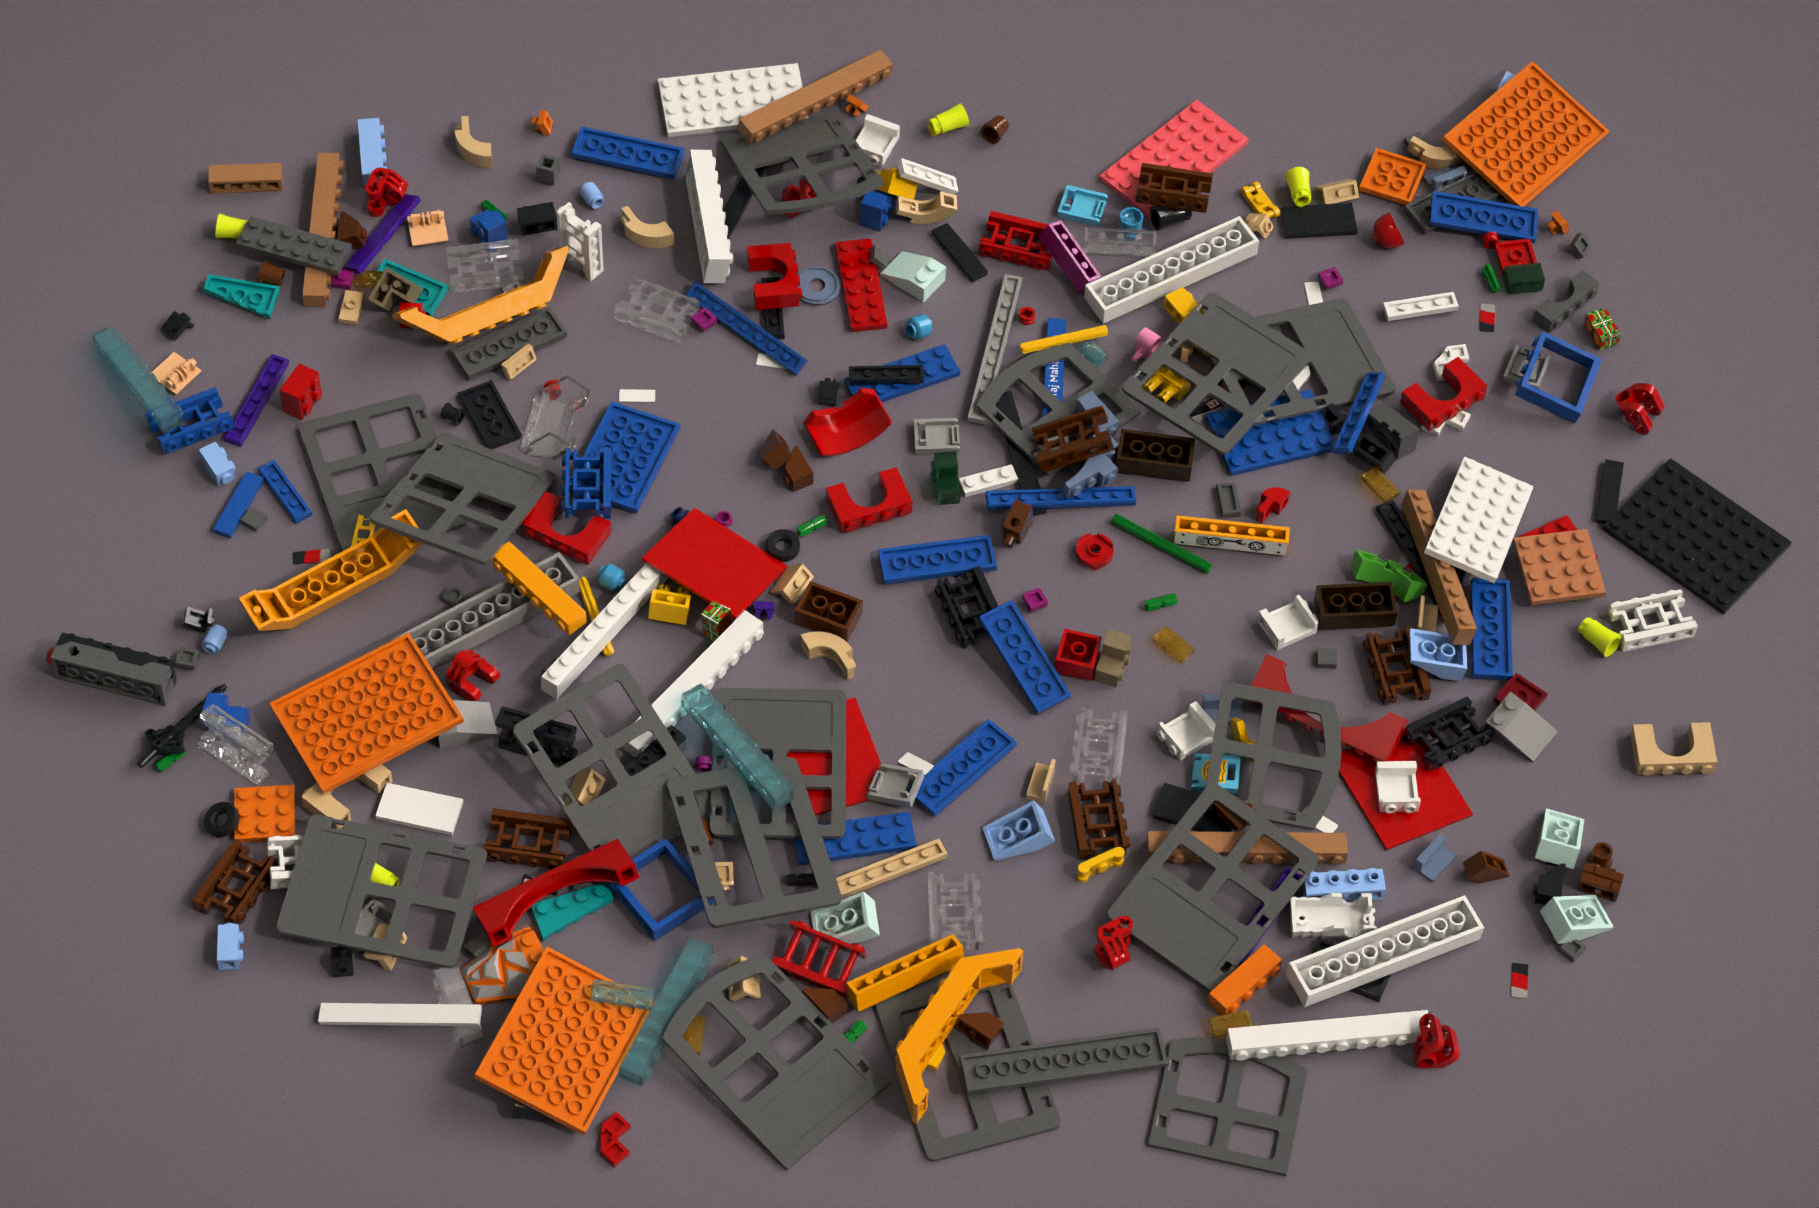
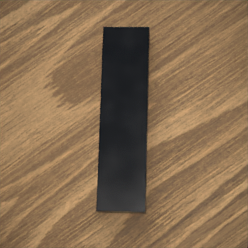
[932,223,988,282]
[761,277,785,339]
[849,365,924,385]
[1595,459,1624,524]

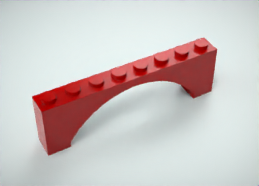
[1250,654,1409,762]
[473,838,640,947]

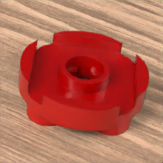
[1076,533,1114,570]

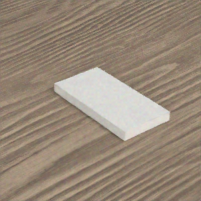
[375,783,464,836]

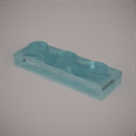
[590,979,654,1010]

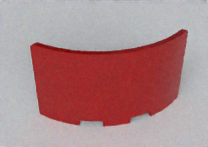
[803,388,892,456]

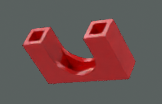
[747,243,802,310]
[1400,357,1487,431]
[826,467,913,534]
[522,491,612,565]

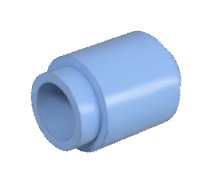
[580,182,604,209]
[201,625,227,654]

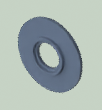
[797,266,841,305]

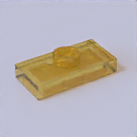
[352,271,384,288]
[1361,467,1400,503]
[1153,626,1195,663]
[1209,1010,1254,1039]
[683,1015,706,1055]

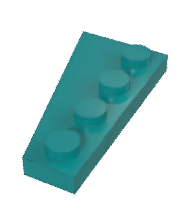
[376,259,449,317]
[203,274,280,319]
[531,882,614,941]

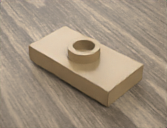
[339,290,364,325]
[501,344,537,380]

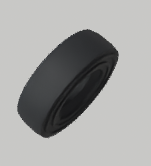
[766,529,800,562]
[204,802,240,837]

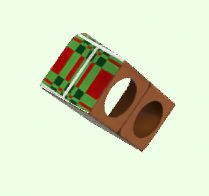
[1584,308,1621,351]
[701,601,732,641]

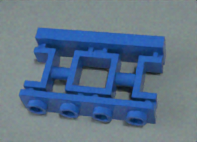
[145,387,234,454]
[561,447,611,519]

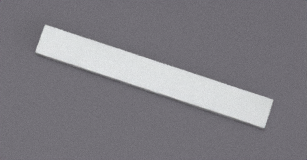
[318,1003,482,1026]

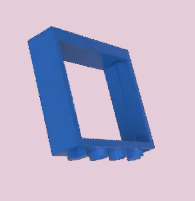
[1515,331,1602,423]
[608,838,713,941]

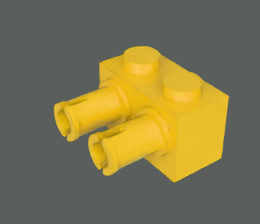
[871,167,918,200]
[1142,367,1191,404]
[648,584,691,625]

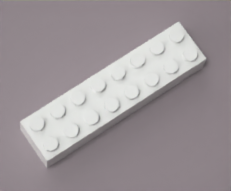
[685,150,733,283]

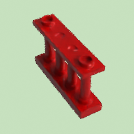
[772,920,866,999]

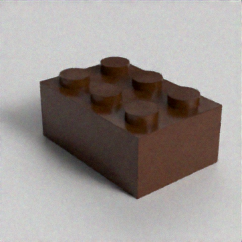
[794,581,863,642]

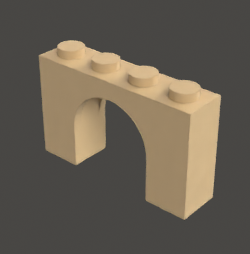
[1630,722,1717,776]
[301,765,393,830]

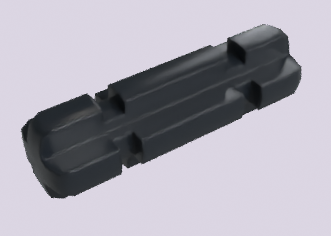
[787,873,815,886]

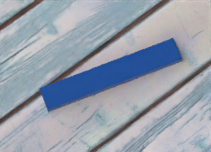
[1332,372,1385,454]

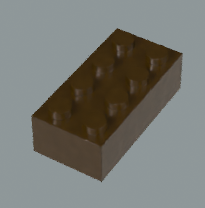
[1116,429,1195,481]
[1314,582,1398,630]

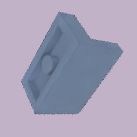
[1424,165,1467,192]
[1202,694,1243,724]
[1414,834,1456,882]

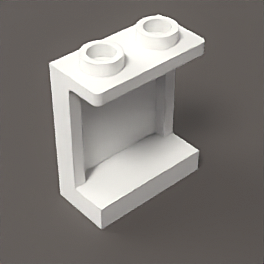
[850,114,900,167]
[1257,595,1319,650]
[1157,701,1215,761]
[1375,761,1421,813]

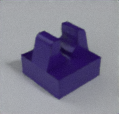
[754,601,775,620]

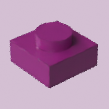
[1318,267,1343,290]
[332,270,355,290]
[691,307,717,332]
[1022,588,1048,613]

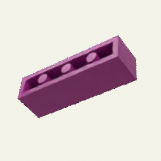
[1039,220,1101,294]

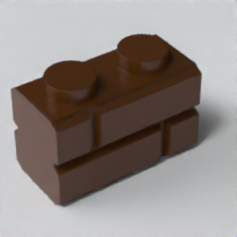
[1577,863,1624,902]

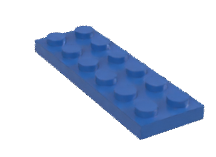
[571,126,685,179]
[1429,191,1538,243]
[844,344,960,403]
[878,535,997,585]
[1471,578,1513,680]
[978,600,1071,715]
[907,719,1017,817]
[794,812,917,866]

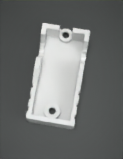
[1289,893,1377,939]

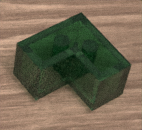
[929,451,961,505]

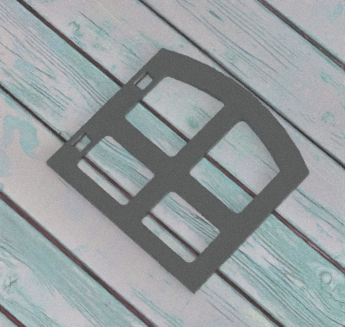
[976,343,1141,477]
[1205,680,1341,830]
[1148,1037,1308,1176]

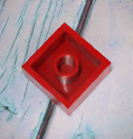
[280,363,322,420]
[1055,628,1102,681]

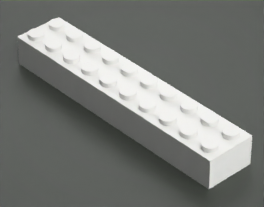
[1084,216,1259,324]
[1286,895,1484,1007]

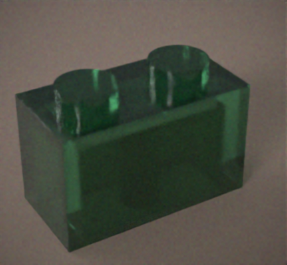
[1502,263,1545,294]

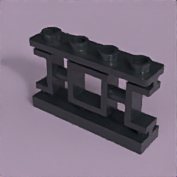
[934,566,999,649]
[1401,696,1494,771]
[495,706,578,765]

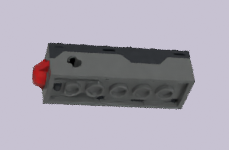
[46,632,177,706]

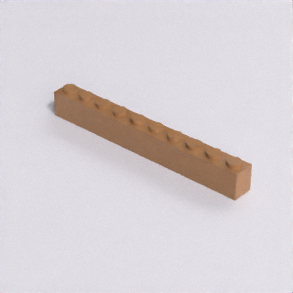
[737,50,893,144]
[303,153,344,307]
[1401,489,1477,645]
[1147,831,1348,865]

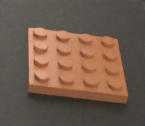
[1513,529,1606,605]

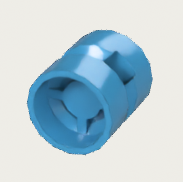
[1118,207,1143,241]

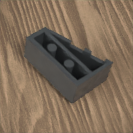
[1365,402,1419,460]

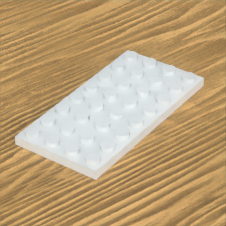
[658,63,809,137]
[1424,457,1534,584]

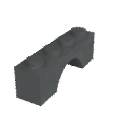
[1533,270,1599,333]

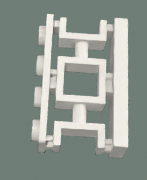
[557,202,603,281]
[1607,590,1698,652]
[267,835,304,889]

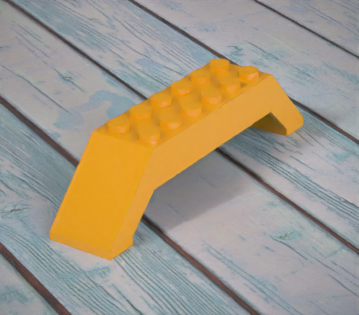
[392,246,569,344]
[239,509,424,631]
[895,948,1024,1124]

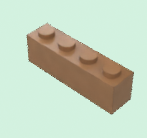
[208,163,283,194]

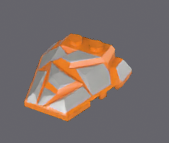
[460,924,544,1004]

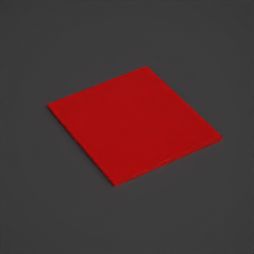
[641,507,788,620]
[787,697,881,816]
[1339,738,1473,851]

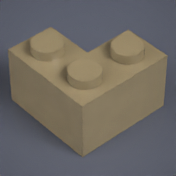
[368,267,423,311]
[1095,629,1133,687]

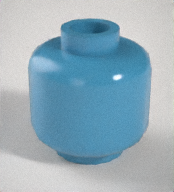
[905,314,932,340]
[596,564,626,592]

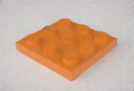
[1359,148,1427,205]
[234,785,295,843]

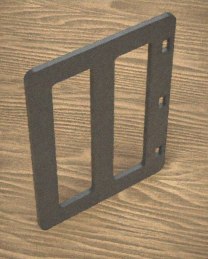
[667,757,842,928]
[876,983,1061,1162]

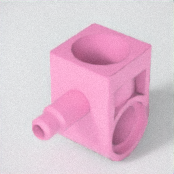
[1132,327,1162,362]

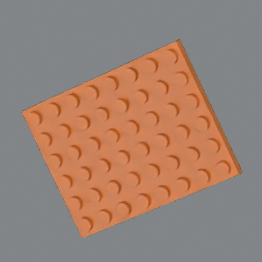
[1442,61,1610,207]
[269,632,464,794]
[474,947,655,1135]

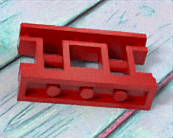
[979,211,1052,271]

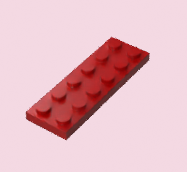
[835,238,888,332]

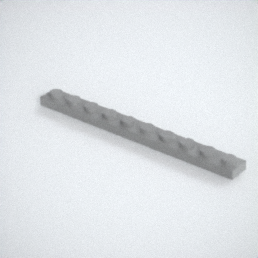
[967,274,1023,425]

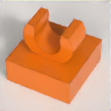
[846,94,869,117]
[531,110,553,136]
[1547,210,1570,234]

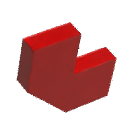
[600,1112,631,1168]

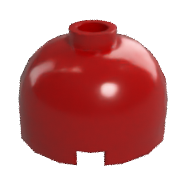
[1372,212,1404,249]

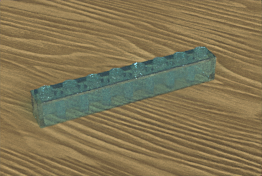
[92,325,184,433]
[681,683,795,811]
[620,937,715,1086]

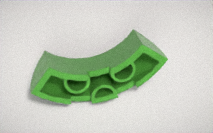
[1352,550,1427,602]

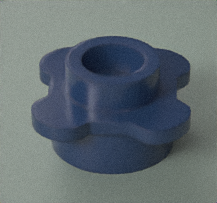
[670,507,690,524]

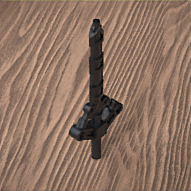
[137,684,227,768]

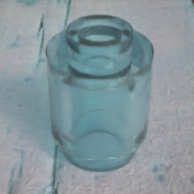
[1081,341,1109,367]

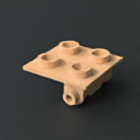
[407,210,449,246]
[149,352,202,395]

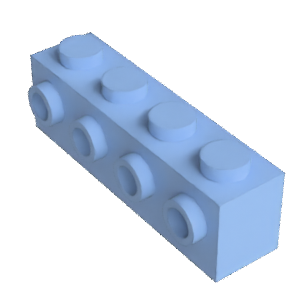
[358,118,387,186]
[1302,868,1386,902]

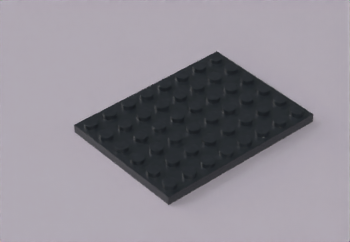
[1602,458,1792,615]

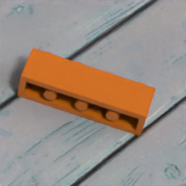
[1207,944,1282,1018]

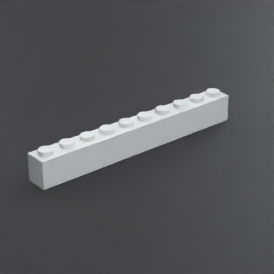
[541,563,669,699]
[621,610,764,757]
[1226,1010,1431,1061]

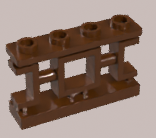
[1135,163,1213,213]
[1032,406,1114,473]
[1363,625,1431,706]
[1068,778,1130,860]
[484,808,572,870]
[192,838,278,925]

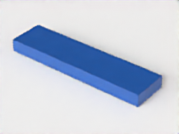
[258,460,312,524]
[213,472,264,539]

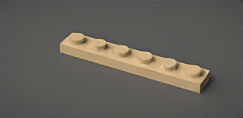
[836,838,948,899]

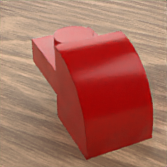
[1256,487,1291,524]

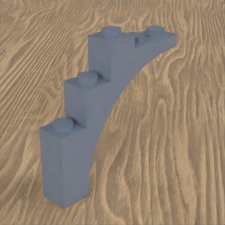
[1062,391,1119,499]

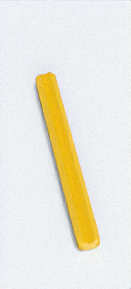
[1020,325,1108,354]
[579,577,614,657]

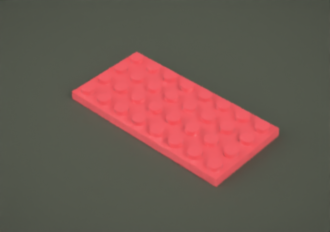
[1099,100,1249,220]

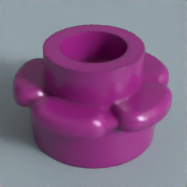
[715,511,733,528]
[693,756,712,771]

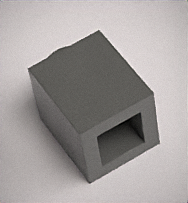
[536,154,560,185]

